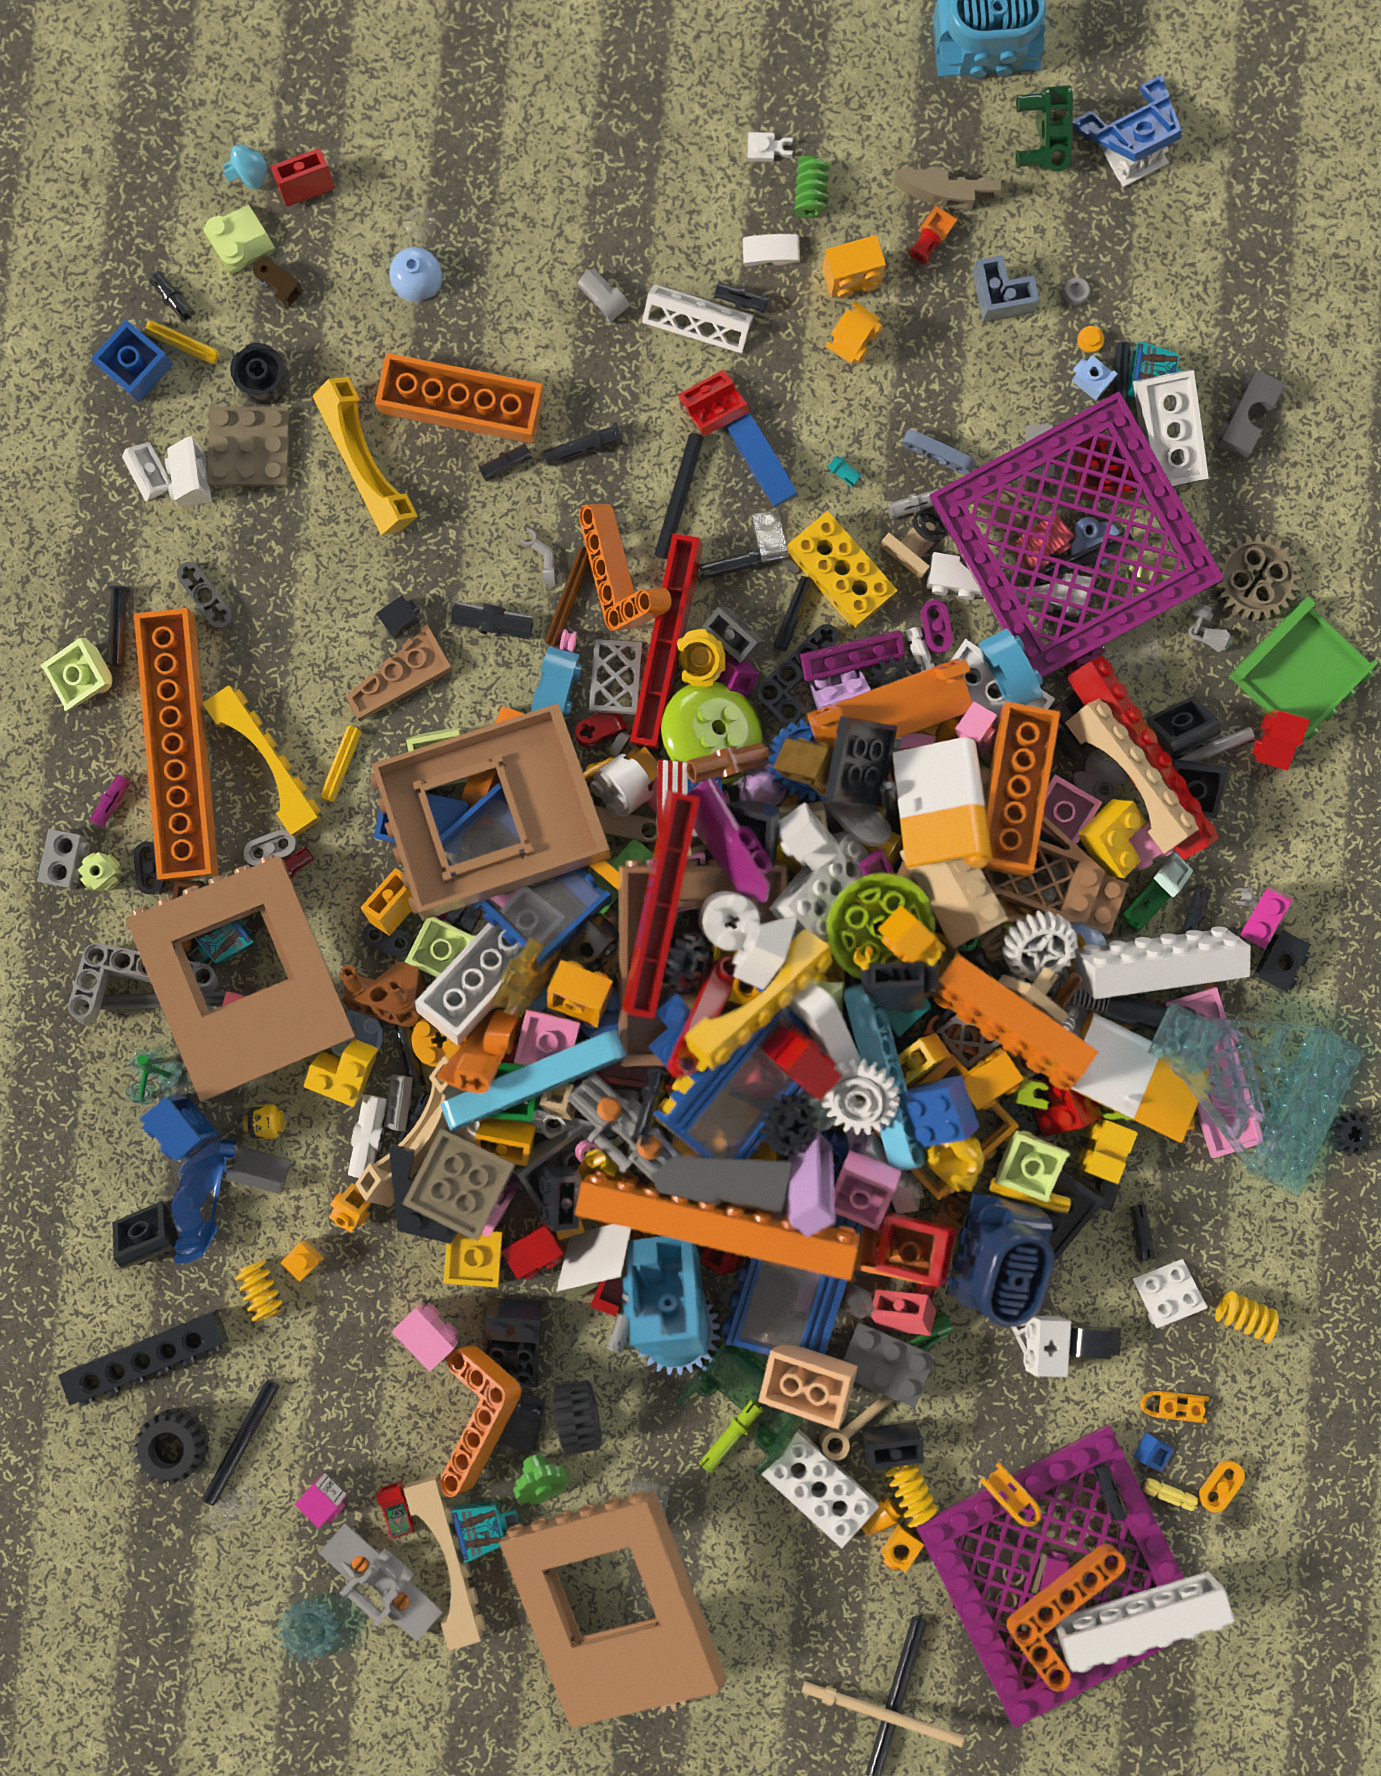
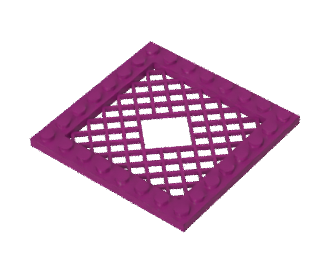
[929,392,1224,678]
[915,1424,1185,1729]

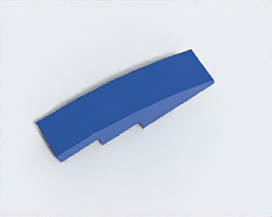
[725,413,798,508]

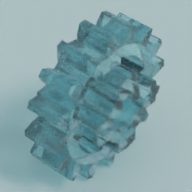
[277,1598,339,1662]

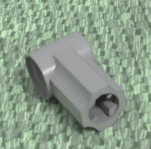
[577,268,630,323]

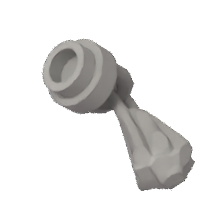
[1188,604,1232,652]

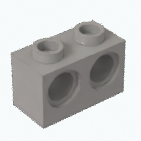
[37,829,89,889]

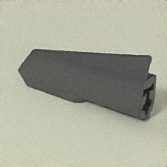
[651,1156,791,1214]

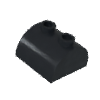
[1053,692,1094,763]
[1146,696,1221,759]
[1171,759,1229,818]
[726,800,779,868]
[112,1201,178,1269]

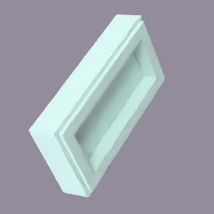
[1154,852,1193,897]

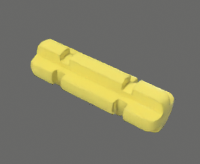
[1143,1478,1198,1511]

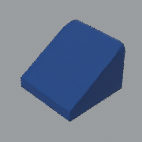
[1134,1433,1175,1473]

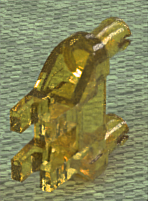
[491,937,561,1017]

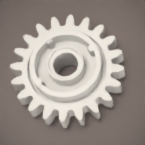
[822,1059,900,1135]

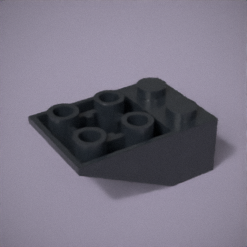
[484,1297,543,1388]

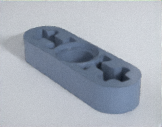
[902,430,976,475]

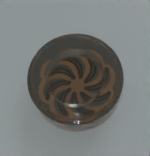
[1221,1501,1251,1531]

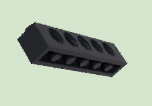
[58,1310,229,1407]

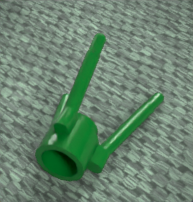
[909,1312,953,1351]

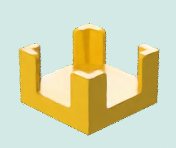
[443,1228,505,1287]

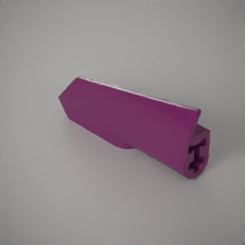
[687,778,771,902]

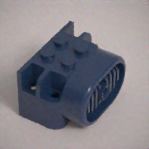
[945,1193,1055,1327]

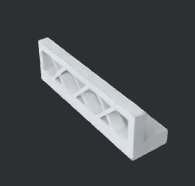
[642,284,754,353]

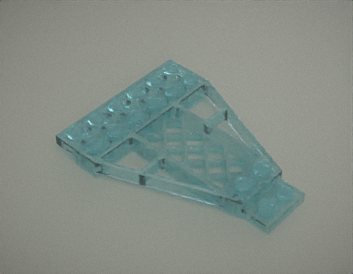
[1147,1003,1365,1196]

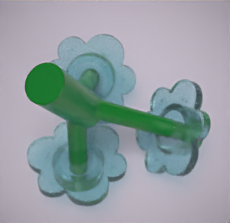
[125,1048,182,1105]

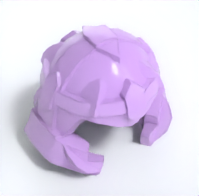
[736,764,788,807]

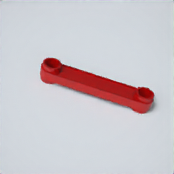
[667,956,736,1078]

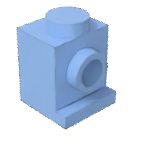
[1072,355,1118,401]

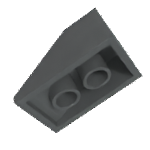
[512,1124,592,1210]

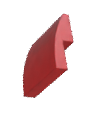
[677,370,750,437]

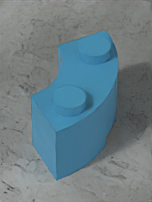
[978,628,1043,705]
[531,647,582,718]

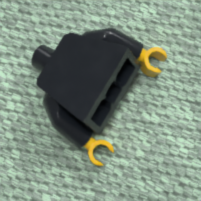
[854,942,941,1013]

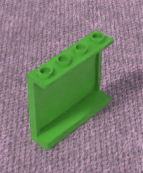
[1229,596,1379,740]

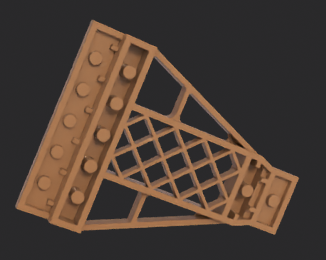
[897,766,1129,935]

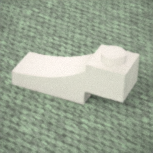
[861,1132,923,1214]

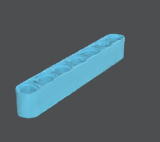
[844,984,924,1170]
[440,1030,627,1131]

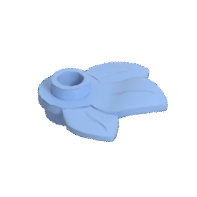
[1071,517,1120,565]

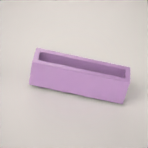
[789,1131,835,1237]

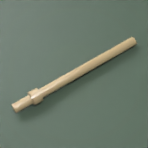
[802,1681,965,1747]

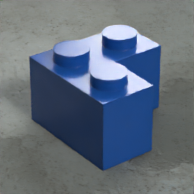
[648,989,691,1069]

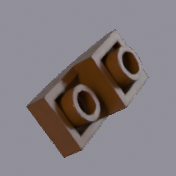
[933,1190,971,1235]

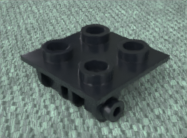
[497,1393,545,1453]

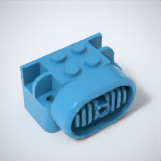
[933,0,1046,78]
[623,1236,708,1367]

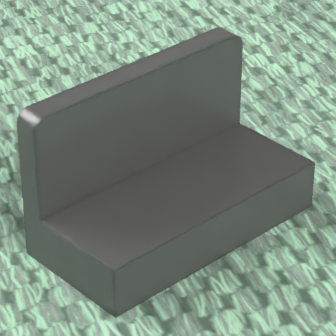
[225,1147,291,1194]

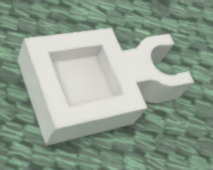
[747,132,793,162]

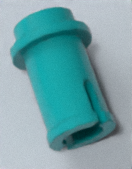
[827,455,862,488]

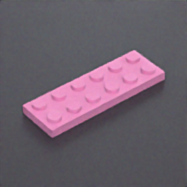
[1163,987,1265,1158]

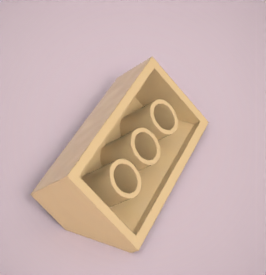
[899,849,1008,949]

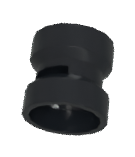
[446,906,483,934]

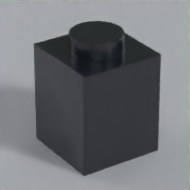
[376,595,420,639]

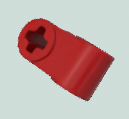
[575,705,628,748]

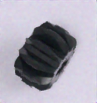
[1327,1110,1376,1156]

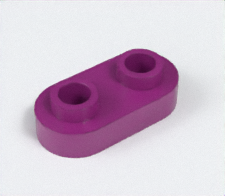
[920,600,953,654]

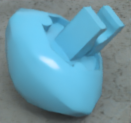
[223,144,267,190]

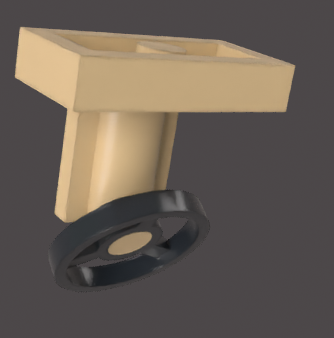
[880,510,948,579]

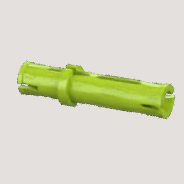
[699,1399,764,1474]

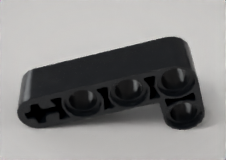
[758,624,839,726]

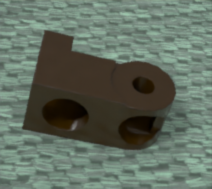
[253,258,304,310]

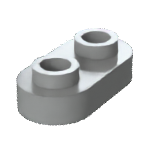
[244,830,298,866]

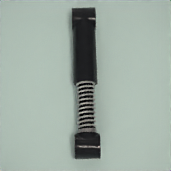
[1025,977,1198,1045]

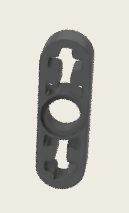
[177,562,234,630]

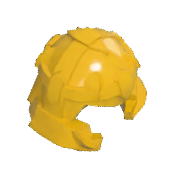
[677,629,725,687]
[926,1136,984,1192]

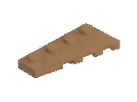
[346,624,453,722]

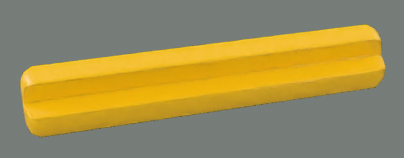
[145,320,220,365]
[320,726,361,802]
[989,1177,1071,1214]

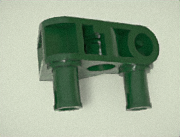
[1015,85,1073,172]

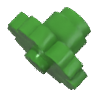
[513,1454,570,1505]

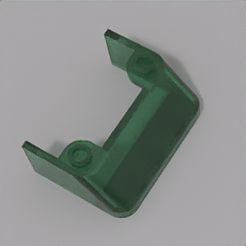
[676,1341,805,1475]

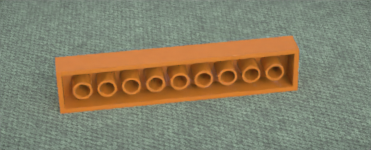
[134,608,219,882]
[575,1169,860,1281]

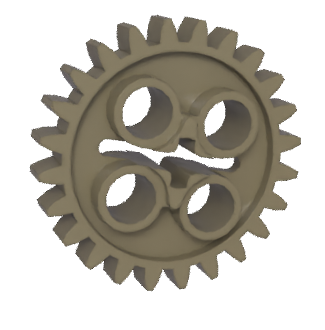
[1213,534,1301,622]

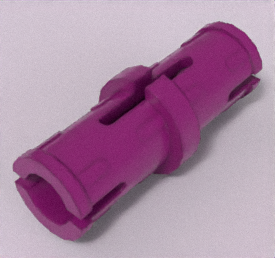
[89,774,132,828]

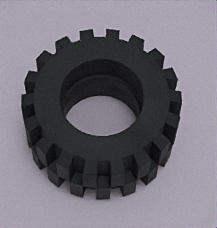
[553,1380,602,1456]
[132,1409,209,1485]

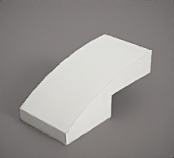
[743,234,800,266]

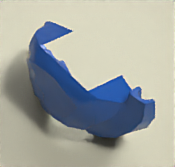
[171,1139,237,1265]

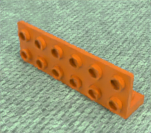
[807,659,972,748]

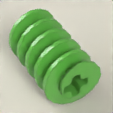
[794,156,830,218]

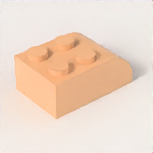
[759,1345,858,1429]

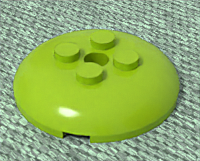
[661,682,763,785]
[826,873,935,979]

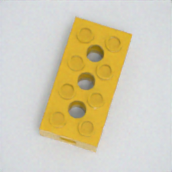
[786,510,898,630]

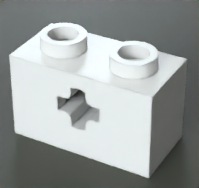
[1024,1316,1071,1377]

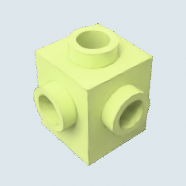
[78,852,124,892]

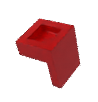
[590,1278,625,1317]

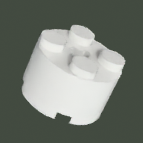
[590,754,653,818]
[698,891,760,950]

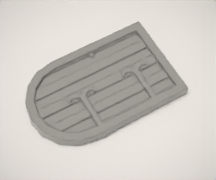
[823,800,892,847]

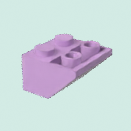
[807,669,870,710]

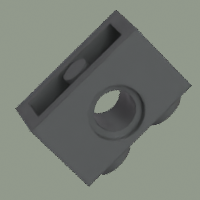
[702,607,765,663]

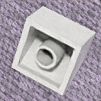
[165,436,212,507]
[733,916,797,990]

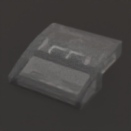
[1103,620,1163,680]

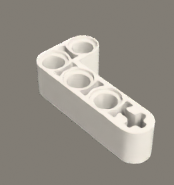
[788,982,861,1071]

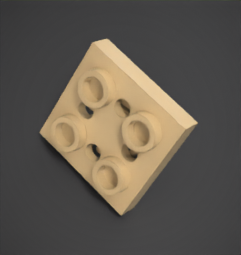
[998,967,1069,1024]

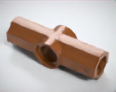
[686,743,769,784]

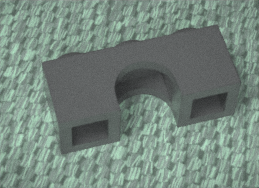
[1216,370,1286,460]

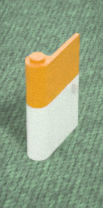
[893,738,992,869]
[1070,1012,1211,1143]

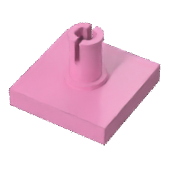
[514,1008,581,1065]

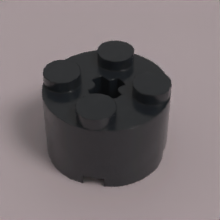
[230,343,290,405]

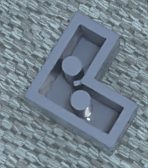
[973,255,1039,322]

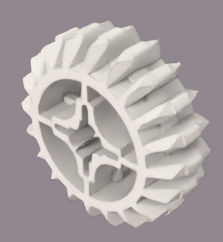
[1002,910,1078,982]

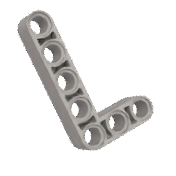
[68,943,218,1024]

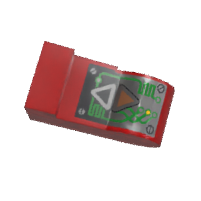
[375,1481,415,1539]

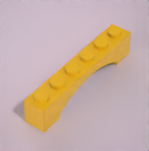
[313,377,418,536]
[202,685,322,837]
[685,928,832,1070]

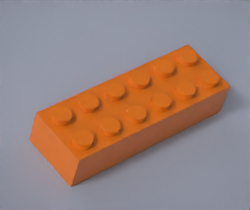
[375,353,545,444]
[981,701,1060,877]
[932,954,1099,1090]

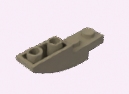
[893,167,1001,210]

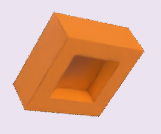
[920,205,958,245]

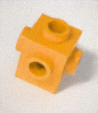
[329,1183,371,1233]

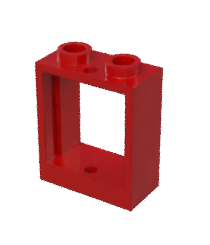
[874,1213,956,1287]

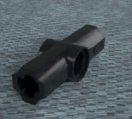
[451,602,534,640]

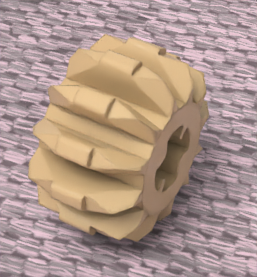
[976,924,1006,963]

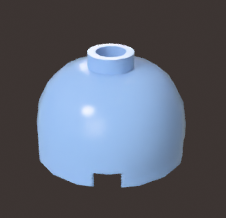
[389,247,443,303]

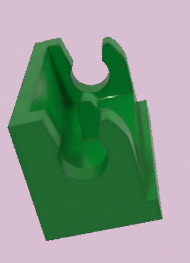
[1117,876,1172,934]

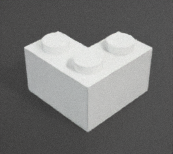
[778,803,840,872]

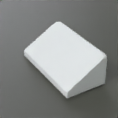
[122,442,171,502]

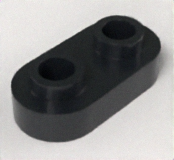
[134,841,165,895]
[362,923,415,957]

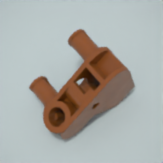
[339,962,426,1027]

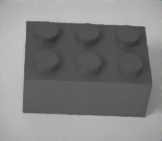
[843,1323,936,1408]

